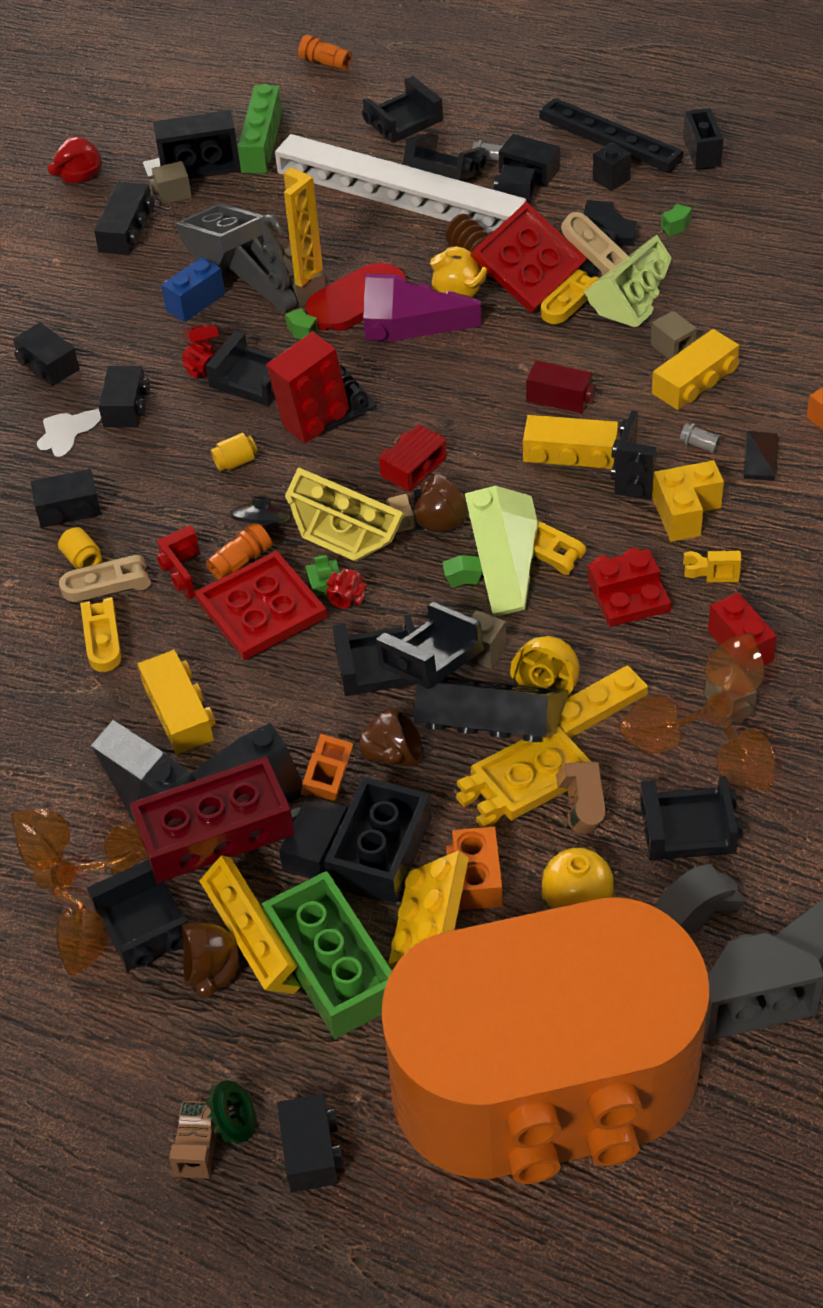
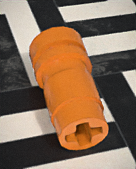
[298,34,352,71]
[206,523,272,580]

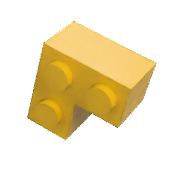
[652,460,724,542]

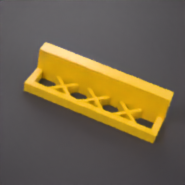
[283,167,323,287]
[199,855,301,994]

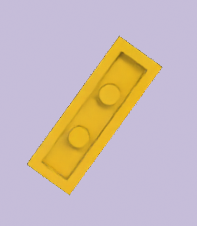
[558,665,648,738]

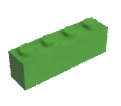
[238,84,282,173]

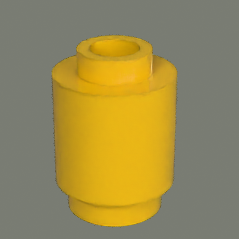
[210,432,258,472]
[58,527,102,569]

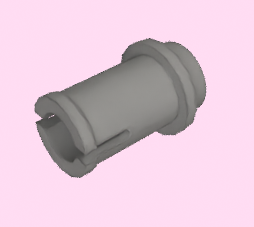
[472,140,503,161]
[680,423,721,454]

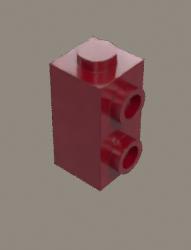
[526,360,596,414]

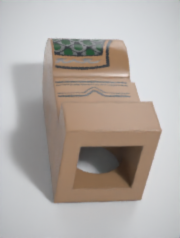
[556,762,605,835]
[169,1101,217,1179]

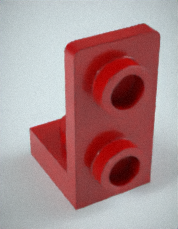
[156,525,200,600]

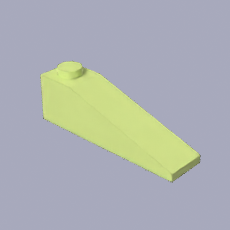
[584,235,672,327]
[465,486,538,617]

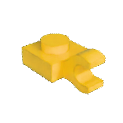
[683,551,741,583]

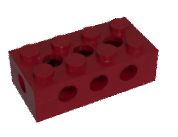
[130,756,295,883]

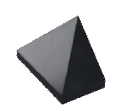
[743,431,777,481]

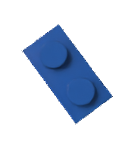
[161,257,225,322]

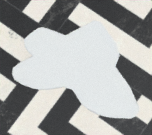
[37,409,101,457]

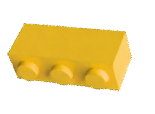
[652,329,740,410]
[523,415,618,469]
[137,650,216,755]

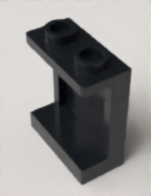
[362,76,443,144]
[402,133,486,181]
[206,330,277,407]
[376,602,484,689]
[332,614,420,696]
[640,776,743,861]
[87,859,189,972]

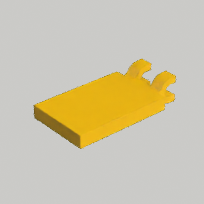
[456,726,591,828]

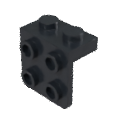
[610,410,657,501]

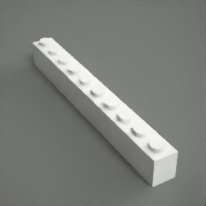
[275,134,526,233]

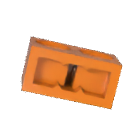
[446,826,503,911]

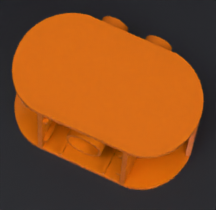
[382,897,709,1184]

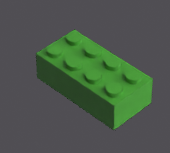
[261,871,392,1039]

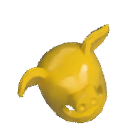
[430,246,487,298]

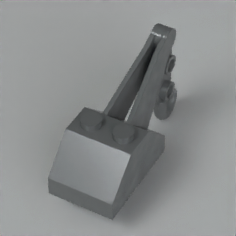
[176,203,297,313]
[704,899,823,1041]

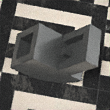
[655,864,746,932]

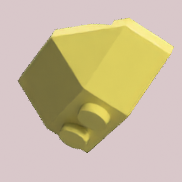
[285,467,405,562]

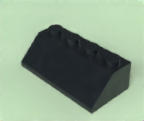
[414,677,568,742]

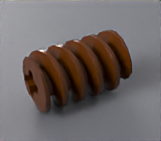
[445,213,489,253]

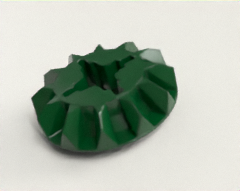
[205,1080,256,1145]

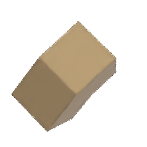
[386,493,415,533]

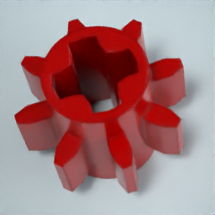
[182,341,216,379]
[325,569,367,609]

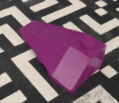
[363,273,482,341]

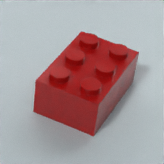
[266,331,350,444]

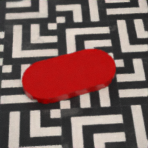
[306,263,406,331]

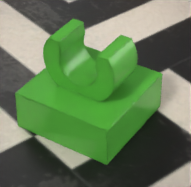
[305,554,340,596]

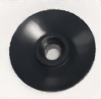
[230,496,292,524]

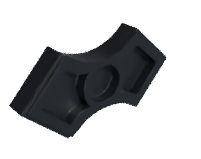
[584,200,637,246]

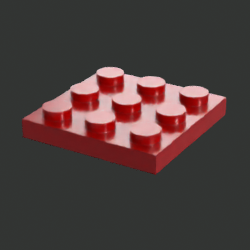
[470,202,587,314]
[194,551,328,660]

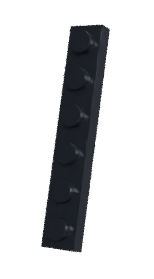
[539,98,683,172]

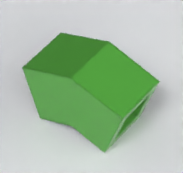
[661,204,692,237]
[285,308,318,339]
[442,555,483,588]

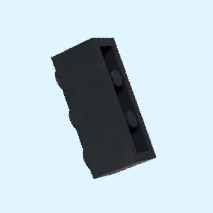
[94,181,154,255]

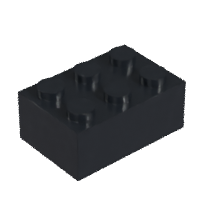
[153,110,241,179]
[325,776,432,904]

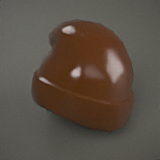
[413,472,468,532]
[359,709,423,766]
[182,921,241,998]

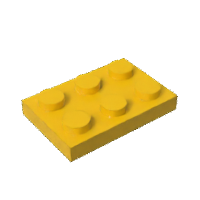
[388,850,469,968]

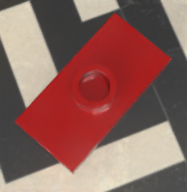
[183,324,219,345]

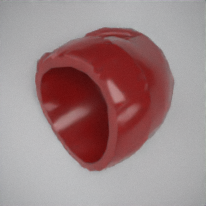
[48,136,102,184]

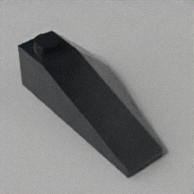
[91,720,196,823]
[191,723,304,803]

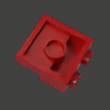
[587,548,671,628]

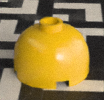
[510,636,580,698]
[542,847,614,909]

